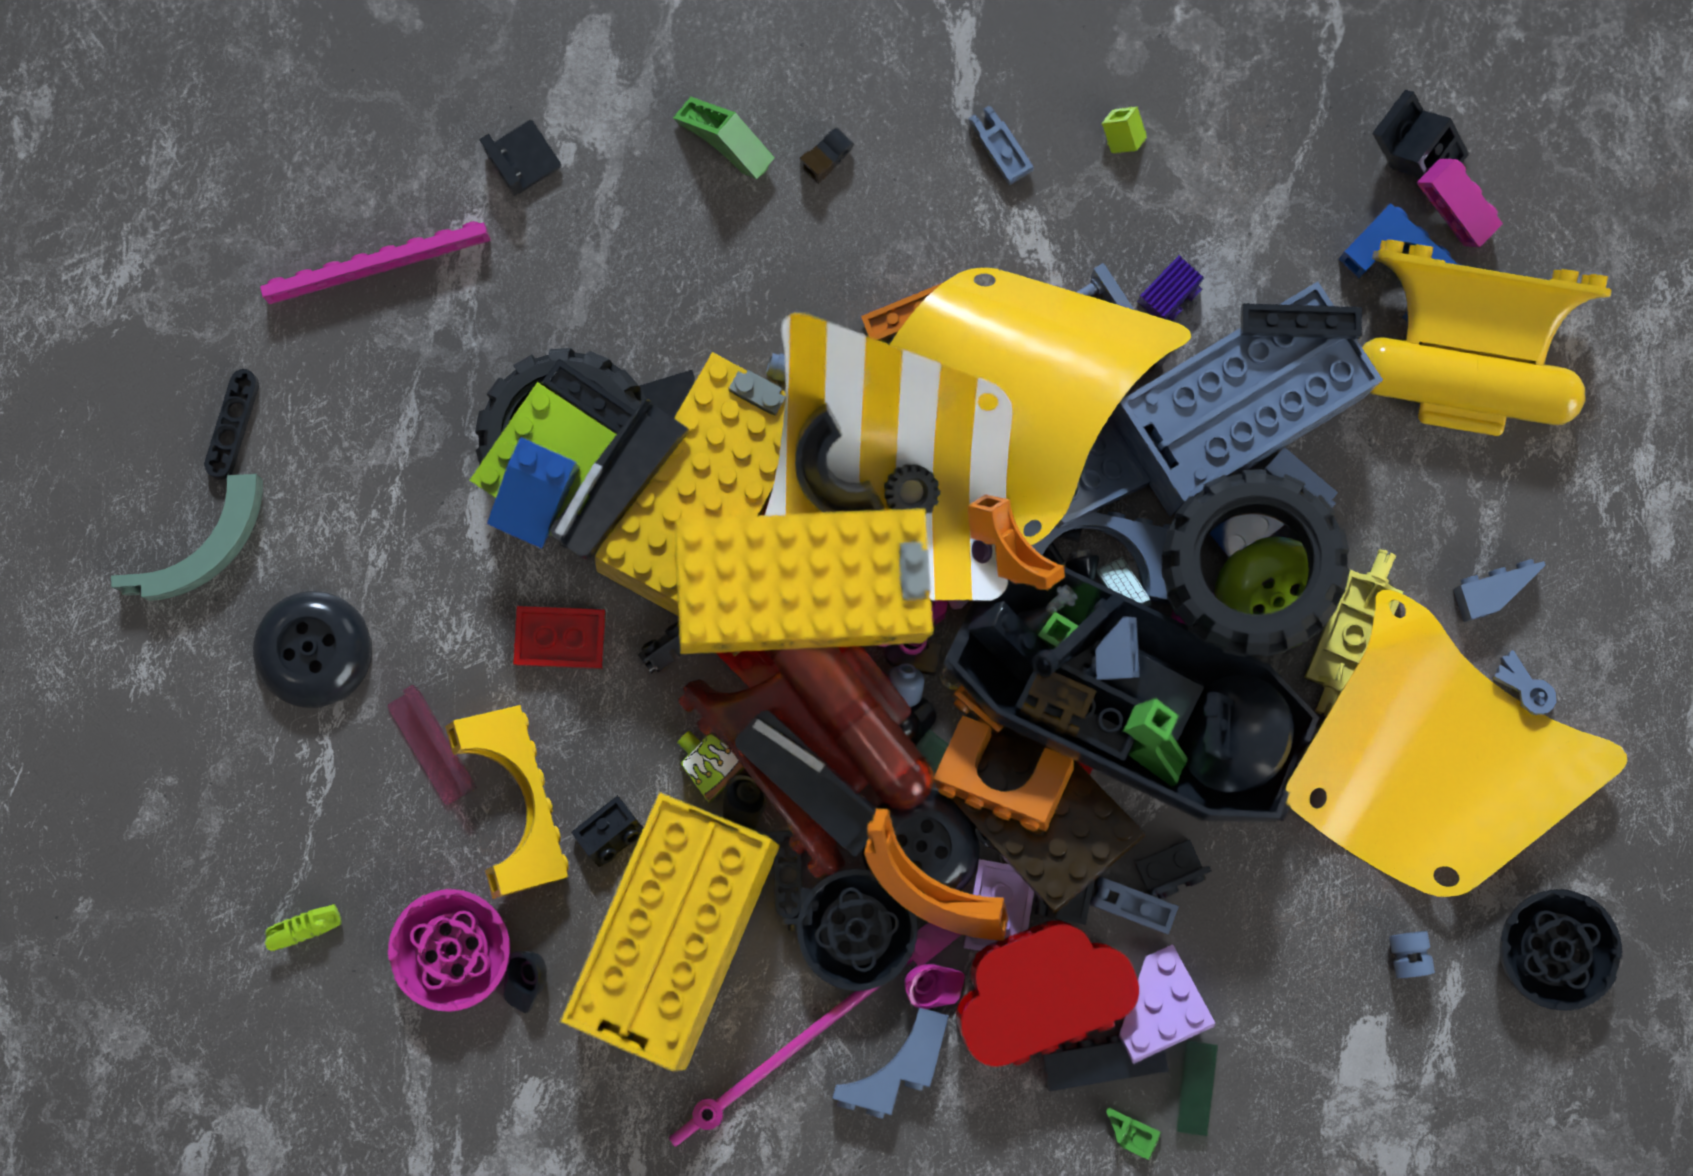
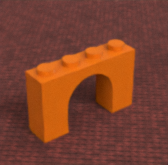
[933,715,1074,832]

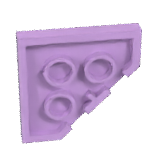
[1119,944,1215,1063]

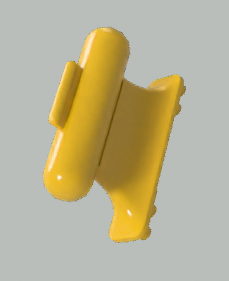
[1362,239,1612,436]

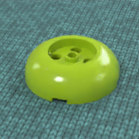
[1214,537,1308,650]

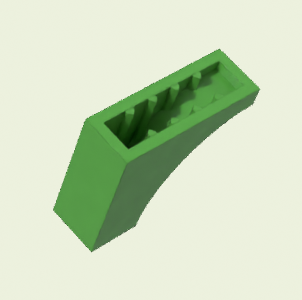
[673,97,775,179]

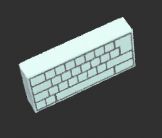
[1097,557,1151,606]

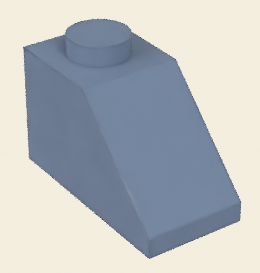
[1092,617,1140,679]

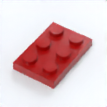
[513,606,606,669]

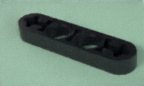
[204,369,259,480]

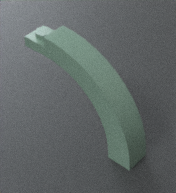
[111,474,263,601]

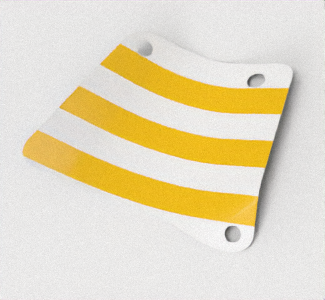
[765,313,1012,600]

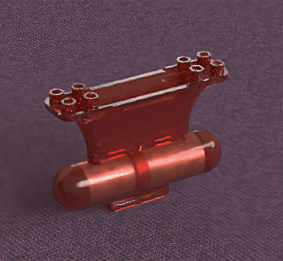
[678,646,934,878]

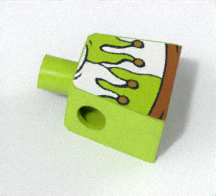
[677,730,749,803]

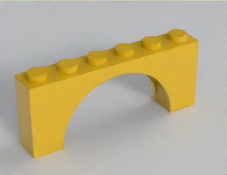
[445,705,569,899]

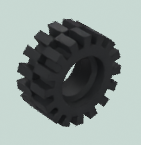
[884,464,940,514]

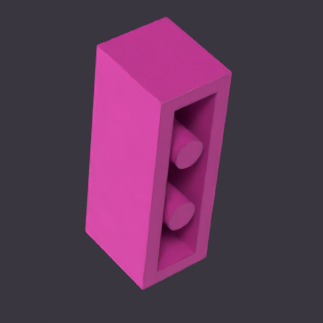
[1416,159,1503,247]

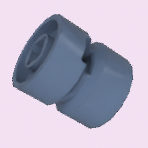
[1389,931,1435,978]

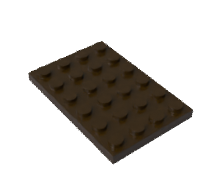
[949,726,1145,914]

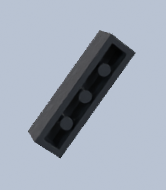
[1041,1034,1169,1091]

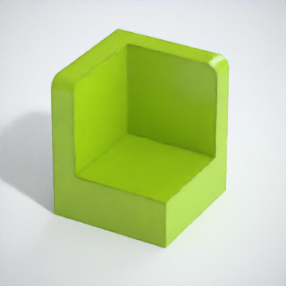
[1102,106,1147,153]

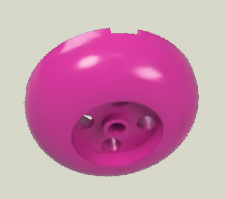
[388,889,510,1011]

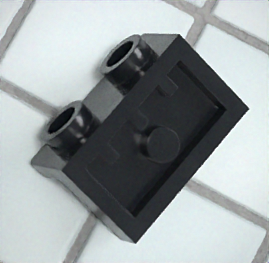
[571,795,644,867]

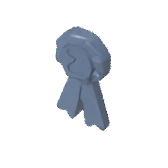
[1492,650,1557,715]

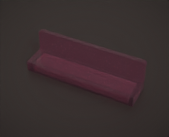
[388,685,477,805]

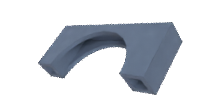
[1023,511,1171,605]

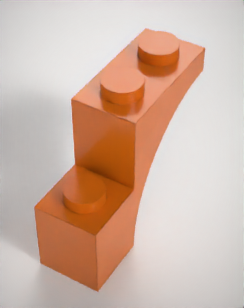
[968,494,1065,589]

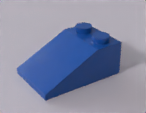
[487,437,580,549]

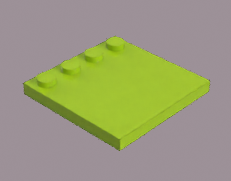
[469,382,617,537]

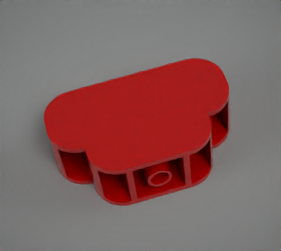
[956,920,1140,1067]

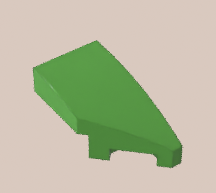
[1106,1108,1162,1160]

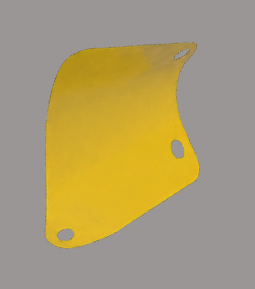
[890,268,1191,545]
[1286,590,1627,897]

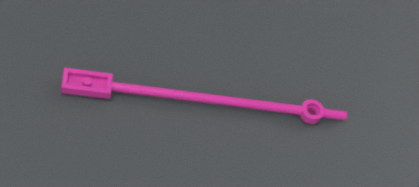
[668,922,961,1147]

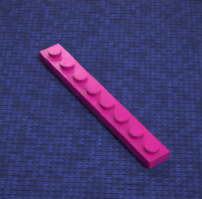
[260,221,491,305]

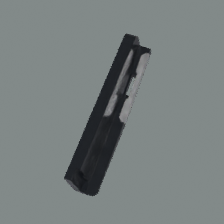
[550,399,690,559]
[735,710,877,857]

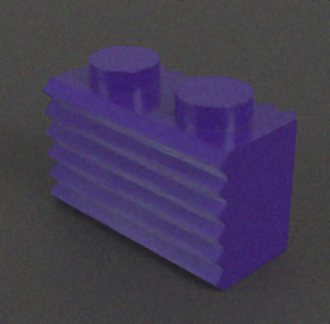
[1137,255,1204,321]

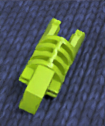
[265,904,341,951]

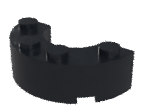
[795,402,885,513]

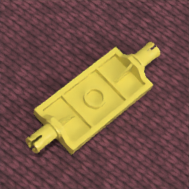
[1304,549,1403,717]

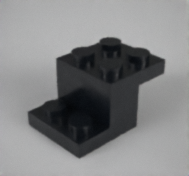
[1372,89,1469,179]

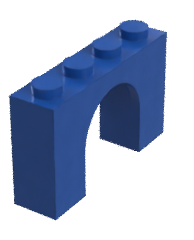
[1338,203,1458,322]

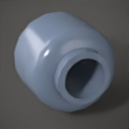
[884,664,925,709]

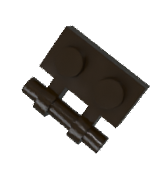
[1020,672,1096,738]

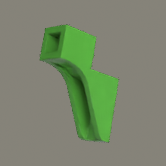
[1124,698,1188,787]

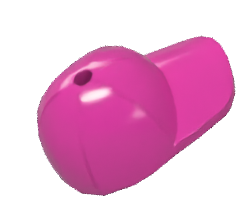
[905,964,964,1009]

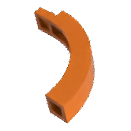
[864,809,1009,941]

